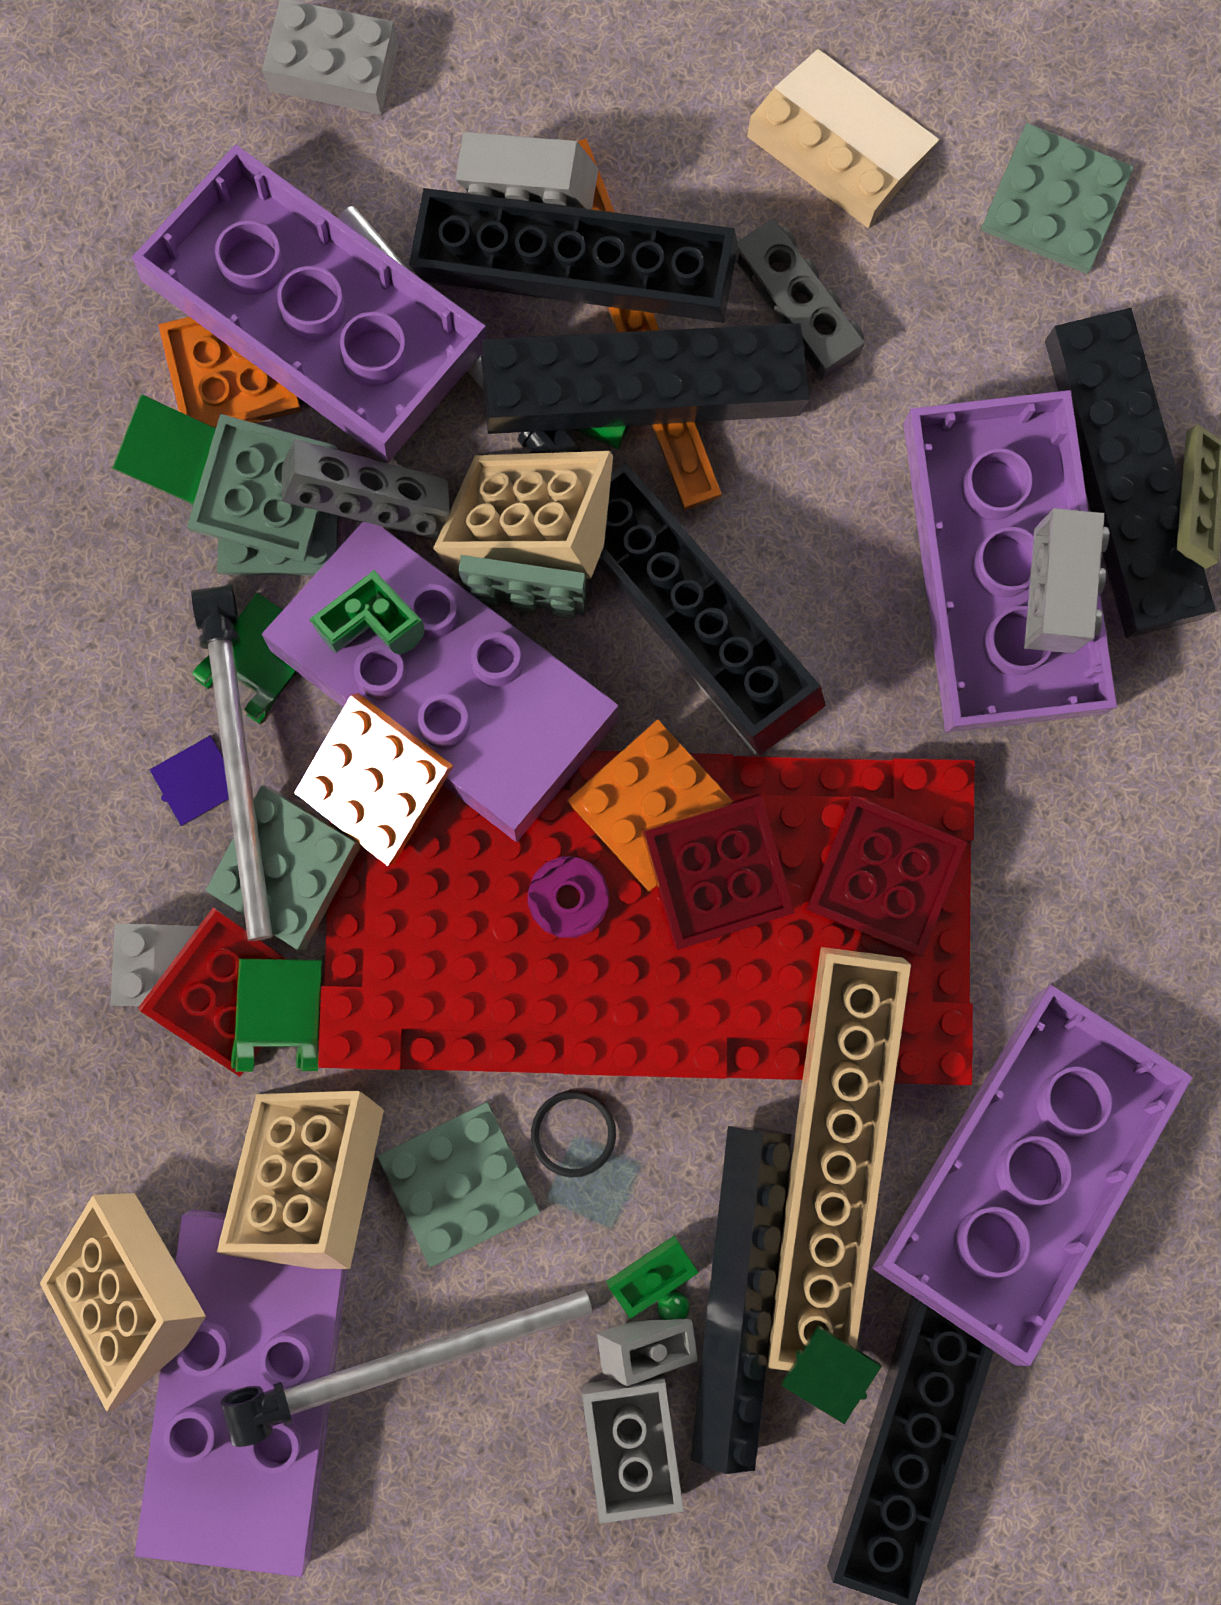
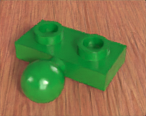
[606,1235,699,1320]

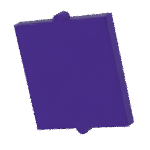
[149,735,229,826]

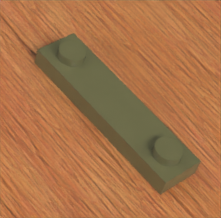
[1177,424,1221,569]

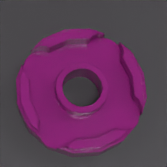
[528,857,609,938]

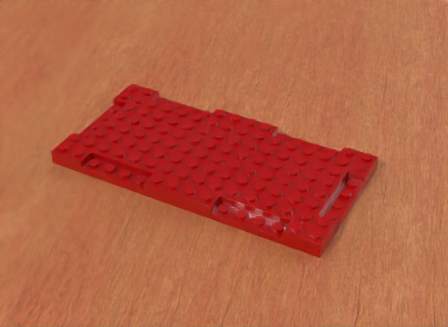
[318,750,975,1085]

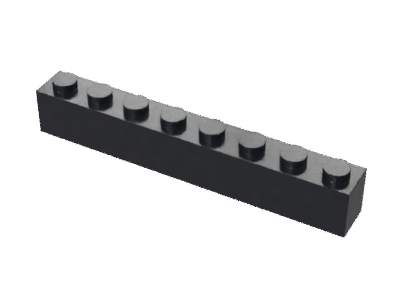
[691,1126,792,1474]

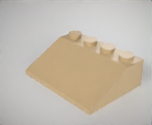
[747,49,939,228]
[434,451,613,579]
[217,1091,384,1269]
[40,1193,206,1412]

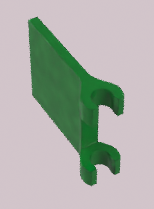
[111,394,216,506]
[192,593,297,724]
[231,958,322,1072]

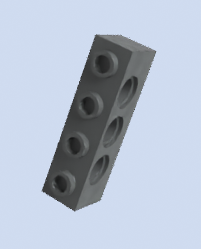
[735,218,865,380]
[282,439,450,539]

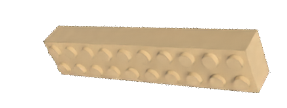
[767,947,911,1371]

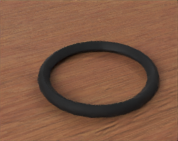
[531,1090,616,1178]

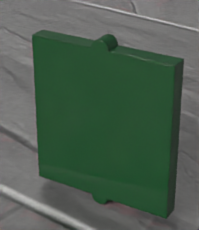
[781,1325,882,1424]

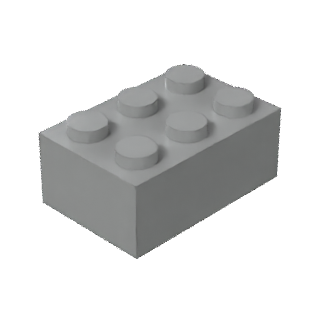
[262,0,399,115]
[456,132,599,210]
[1024,508,1109,654]
[582,1373,684,1524]

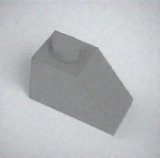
[597,1319,698,1386]

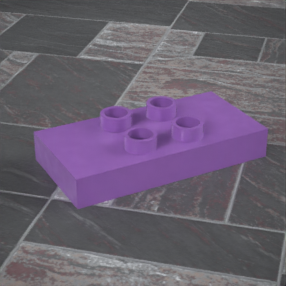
[132,144,486,463]
[903,390,1117,733]
[262,522,619,842]
[872,985,1193,1366]
[135,1209,348,1577]

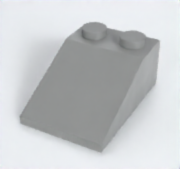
[110,923,246,1006]

